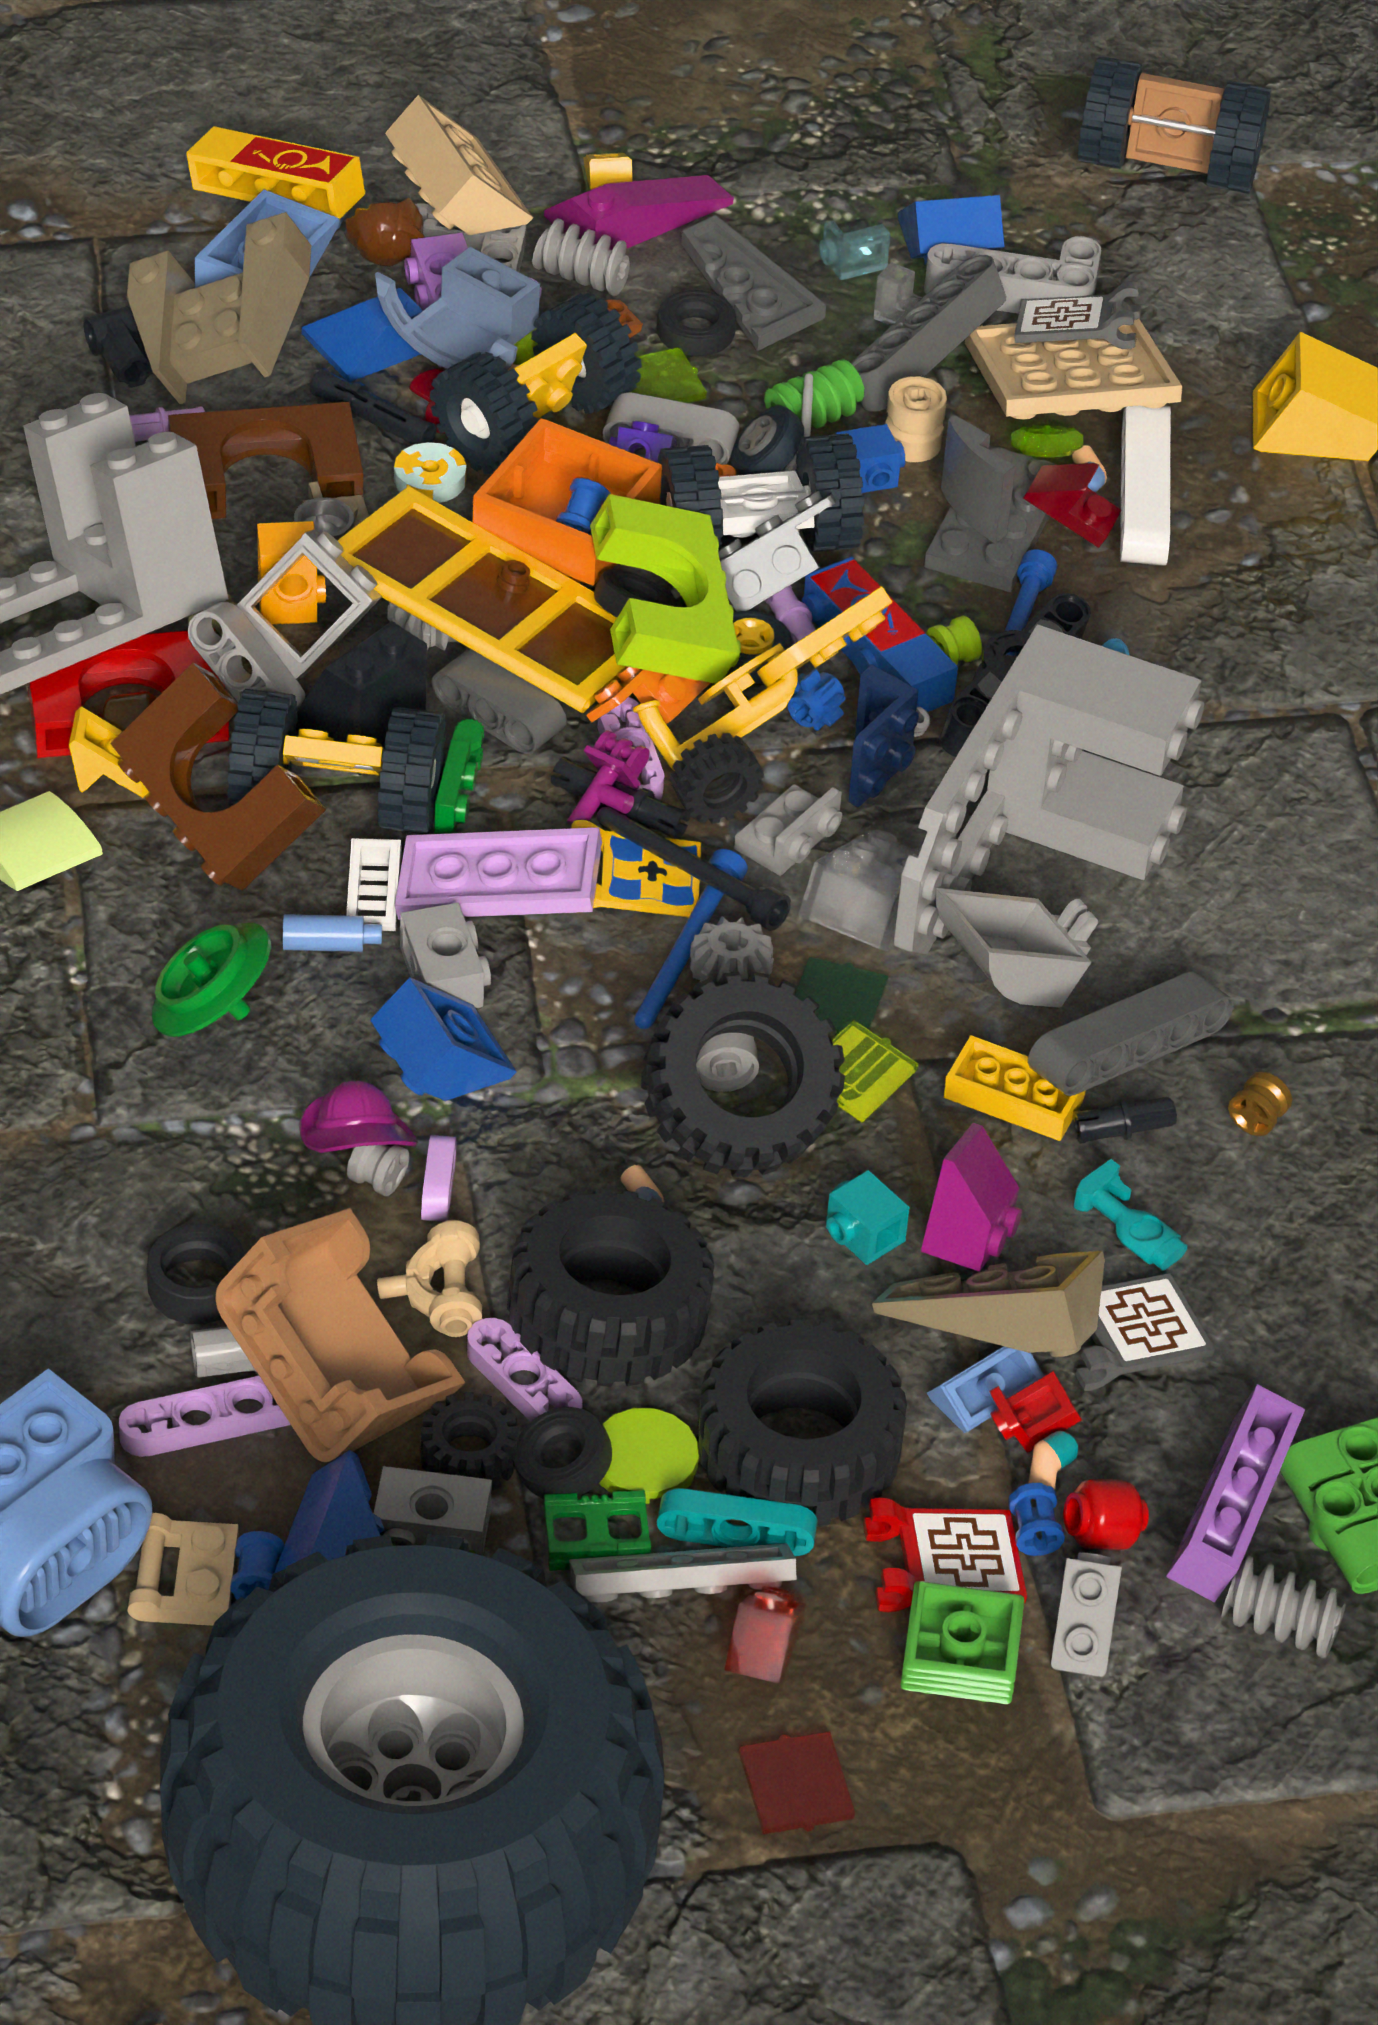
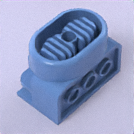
[0,1368,153,1637]

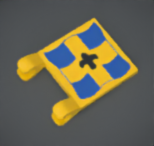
[571,820,701,917]

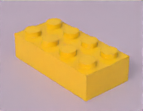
[944,1035,1086,1141]

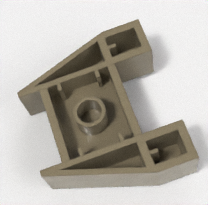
[127,212,311,404]

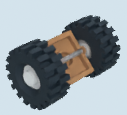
[1078,56,1271,194]

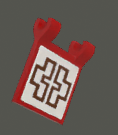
[863,1498,1027,1612]

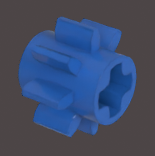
[788,669,846,731]

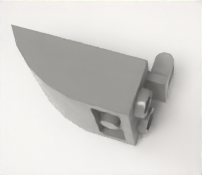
[936,888,1098,1008]

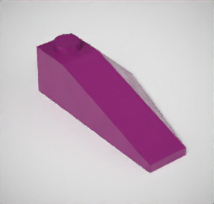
[544,175,734,250]

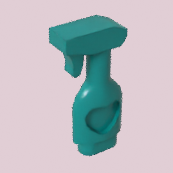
[1073,1159,1188,1271]

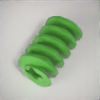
[764,359,864,429]

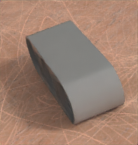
[602,393,740,465]
[188,602,305,713]

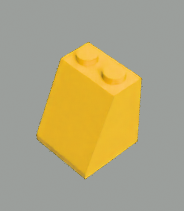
[1253,332,1378,461]

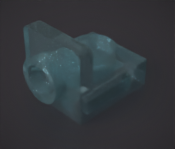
[819,221,890,280]

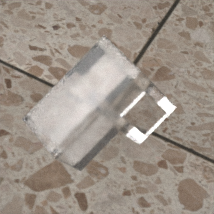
[874,262,923,326]

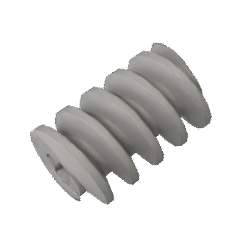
[532,218,630,296]
[1221,1555,1346,1658]

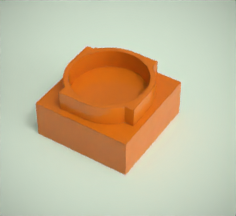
[473,418,662,586]

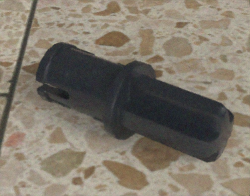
[1073,1097,1177,1144]

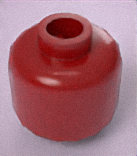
[1063,1479,1149,1550]

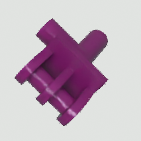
[566,730,650,826]

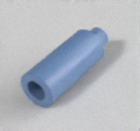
[283,914,382,952]

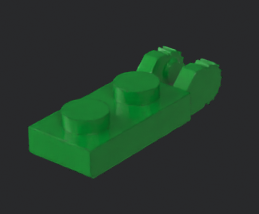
[434,718,484,834]

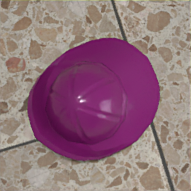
[299,1081,418,1153]

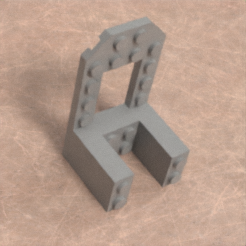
[0,393,229,695]
[894,624,1205,954]

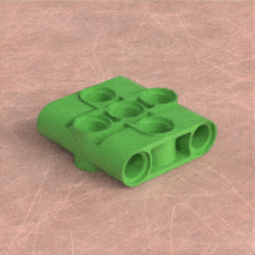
[1279,1418,1378,1594]

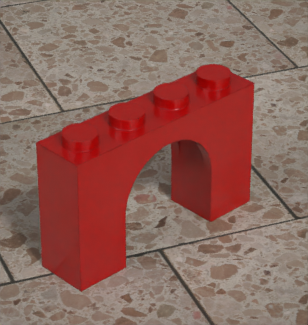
[27,628,229,758]

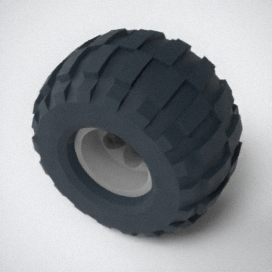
[160,1534,665,2025]

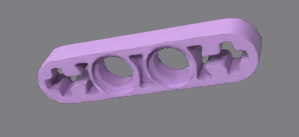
[119,1376,291,1457]

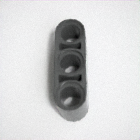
[431,649,567,754]

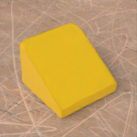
[583,153,633,190]

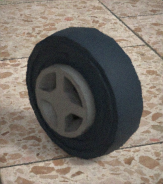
[731,405,804,475]

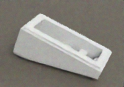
[346,838,402,931]

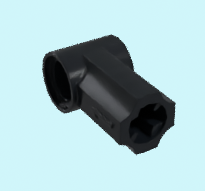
[83,306,153,388]

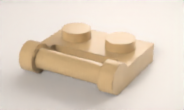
[127,1513,239,1626]

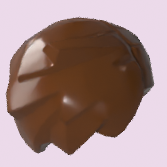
[344,198,425,267]

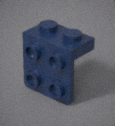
[849,665,919,807]

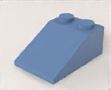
[195,190,339,288]

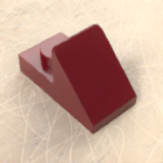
[1023,463,1122,548]

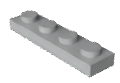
[569,1543,797,1602]

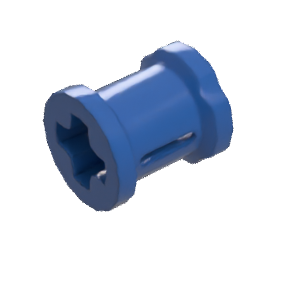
[556,478,611,535]
[1008,1483,1065,1556]
[230,1531,284,1600]

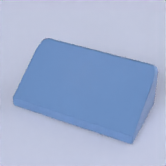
[927,1346,1044,1433]

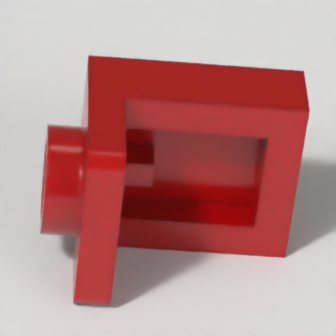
[989,1371,1082,1453]

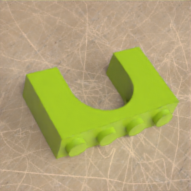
[590,494,741,684]

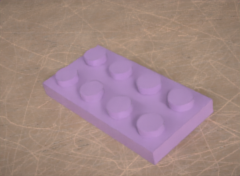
[395,827,602,919]

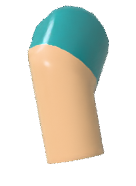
[1029,1431,1078,1490]

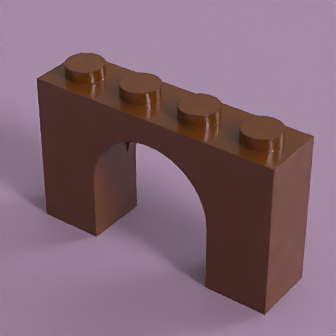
[168,402,363,519]
[110,663,326,891]

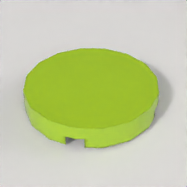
[599,1408,699,1504]

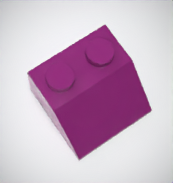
[921,1123,1022,1272]

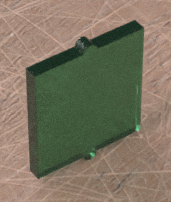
[795,957,888,1043]

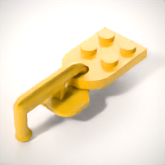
[633,587,892,771]

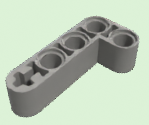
[924,236,1101,314]

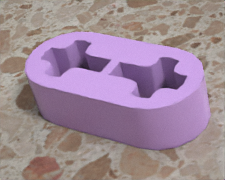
[421,1135,457,1222]

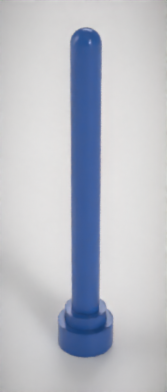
[1005,549,1058,656]
[634,849,748,1029]

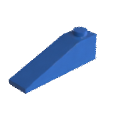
[274,1450,384,1574]

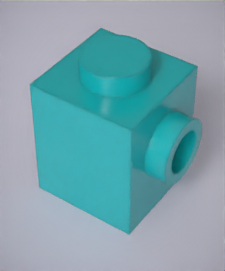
[826,1170,910,1265]

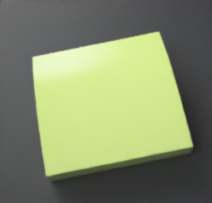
[0,791,103,891]

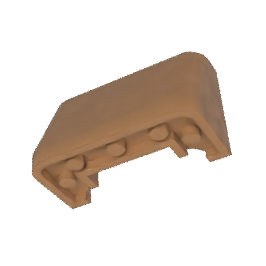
[215,1208,465,1462]

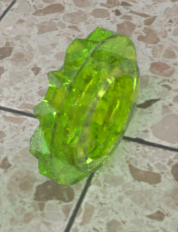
[1011,425,1083,457]

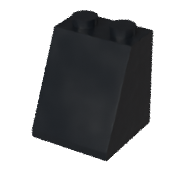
[296,621,427,775]

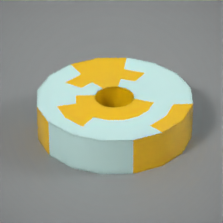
[394,442,467,503]

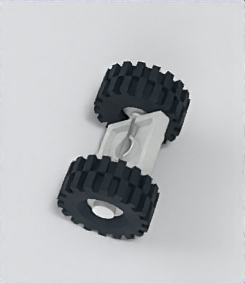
[658,433,864,552]

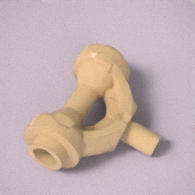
[377,1220,482,1337]

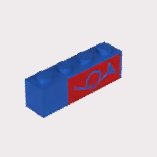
[801,557,958,712]

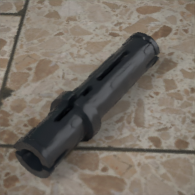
[310,368,437,445]
[551,757,690,839]

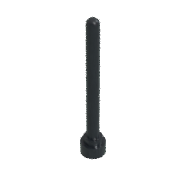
[597,807,791,931]

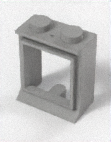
[236,530,382,680]

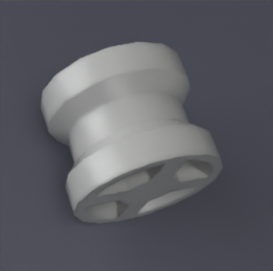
[347,1145,409,1196]

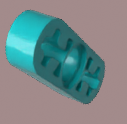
[657,1489,818,1556]

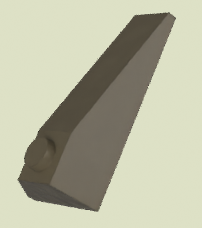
[872,1250,1105,1357]

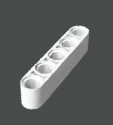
[1120,405,1171,565]

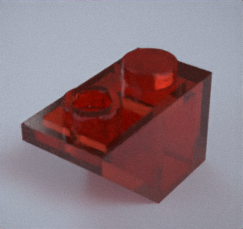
[724,1586,806,1683]

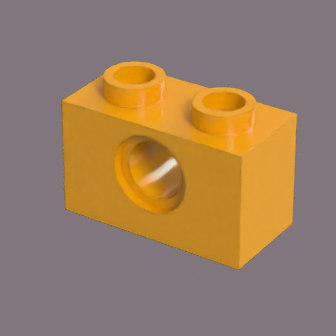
[257,521,326,625]

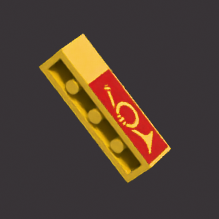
[186,126,365,220]

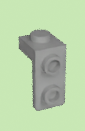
[1051,1553,1122,1677]

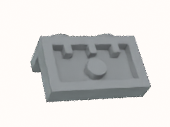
[734,784,842,876]

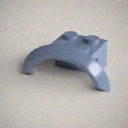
[375,247,540,370]

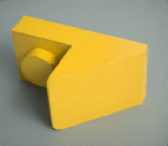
[69,706,149,798]

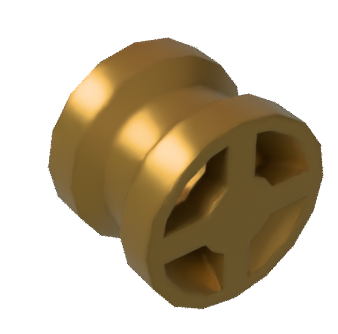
[1228,1072,1293,1136]

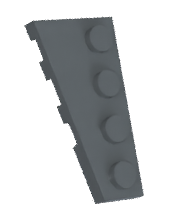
[681,215,826,351]

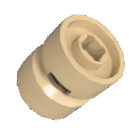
[885,376,947,462]

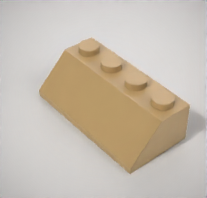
[385,95,533,235]

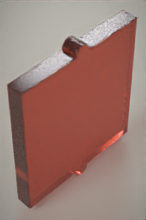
[739,1732,855,1834]

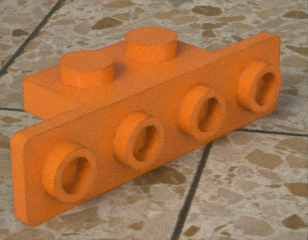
[586,666,710,724]

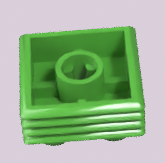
[901,1581,1024,1704]

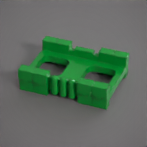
[543,1490,651,1571]

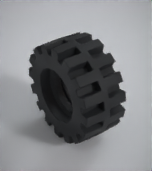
[670,733,764,824]

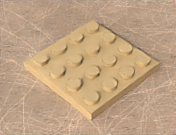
[965,319,1182,419]

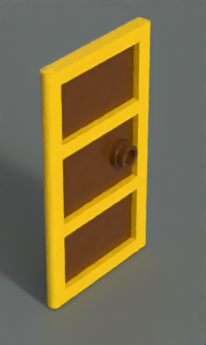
[337,486,626,713]

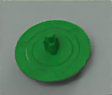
[152,923,271,1037]

